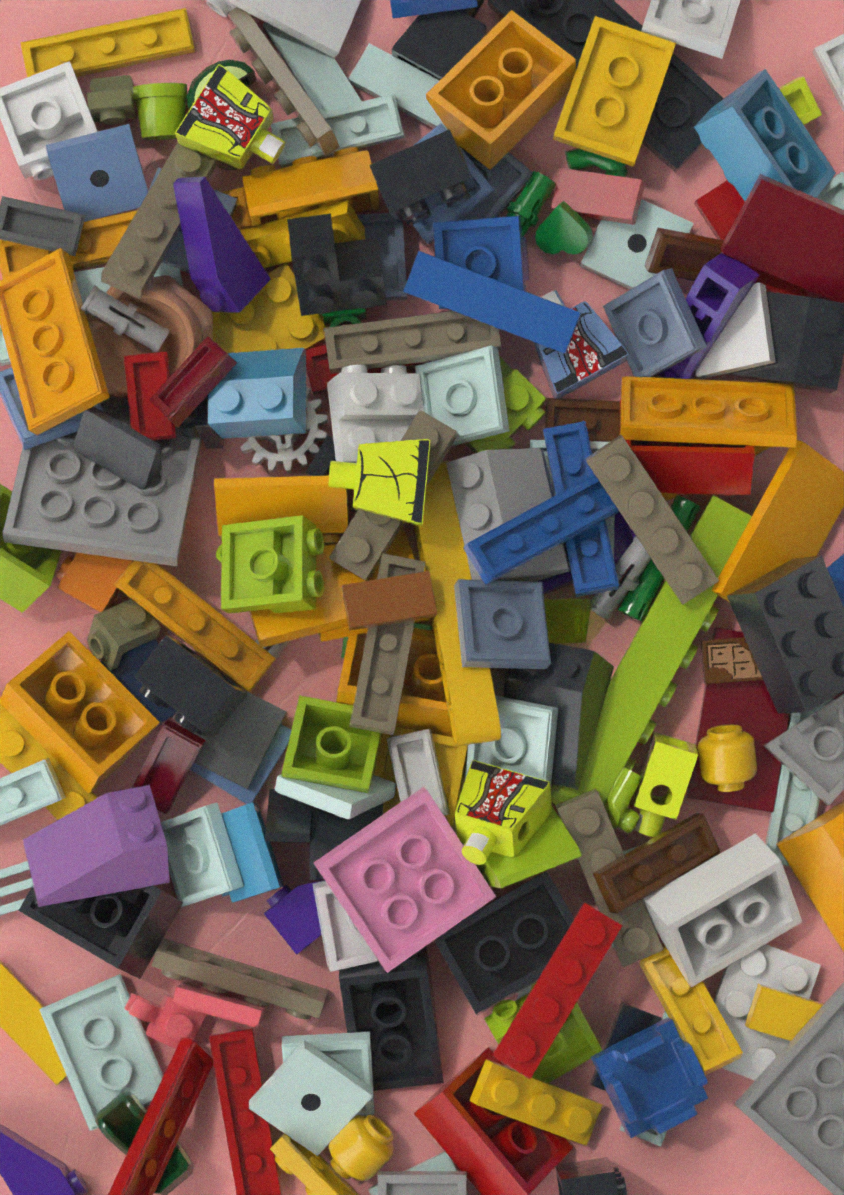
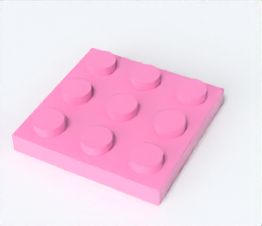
[314,787,496,973]

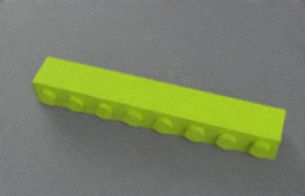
[551,495,752,814]

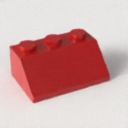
[619,399,755,496]
[413,1047,573,1195]

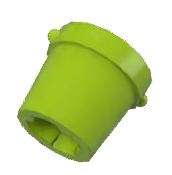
[133,83,188,140]

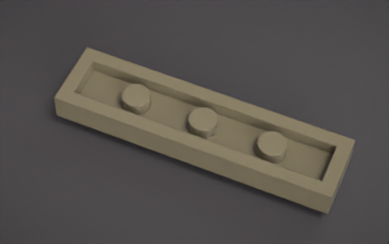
[228,7,340,156]
[101,142,217,299]
[324,311,501,374]
[329,410,459,581]
[585,435,719,605]
[349,553,425,735]
[555,789,663,967]
[152,938,329,1019]

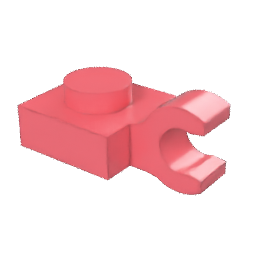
[124,993,206,1049]

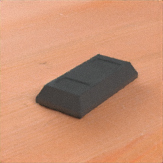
[0,196,86,257]

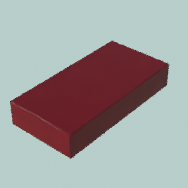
[149,336,237,427]
[132,719,206,815]

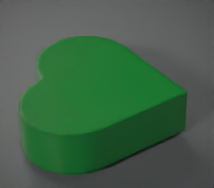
[535,201,593,255]

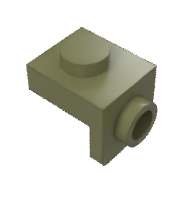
[87,75,137,125]
[87,599,161,670]

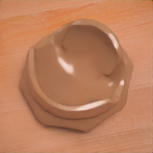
[86,275,213,399]

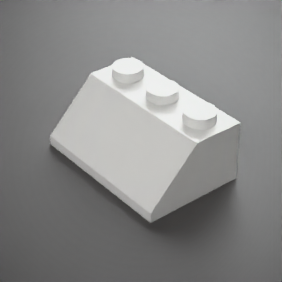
[644,833,802,987]

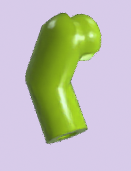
[607,767,643,833]

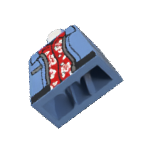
[533,290,629,399]

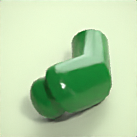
[565,148,628,177]

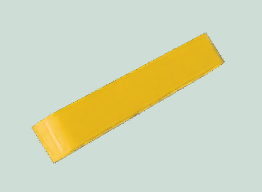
[413,461,501,747]

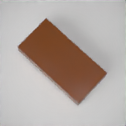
[341,571,437,631]

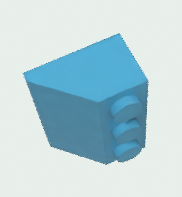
[694,69,836,201]

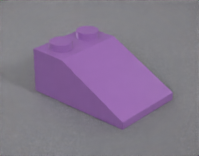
[23,785,170,907]

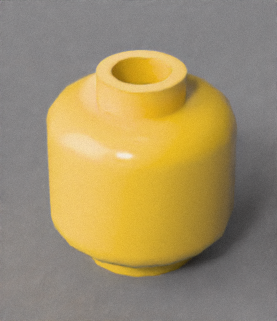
[698,725,757,792]
[329,1115,394,1181]

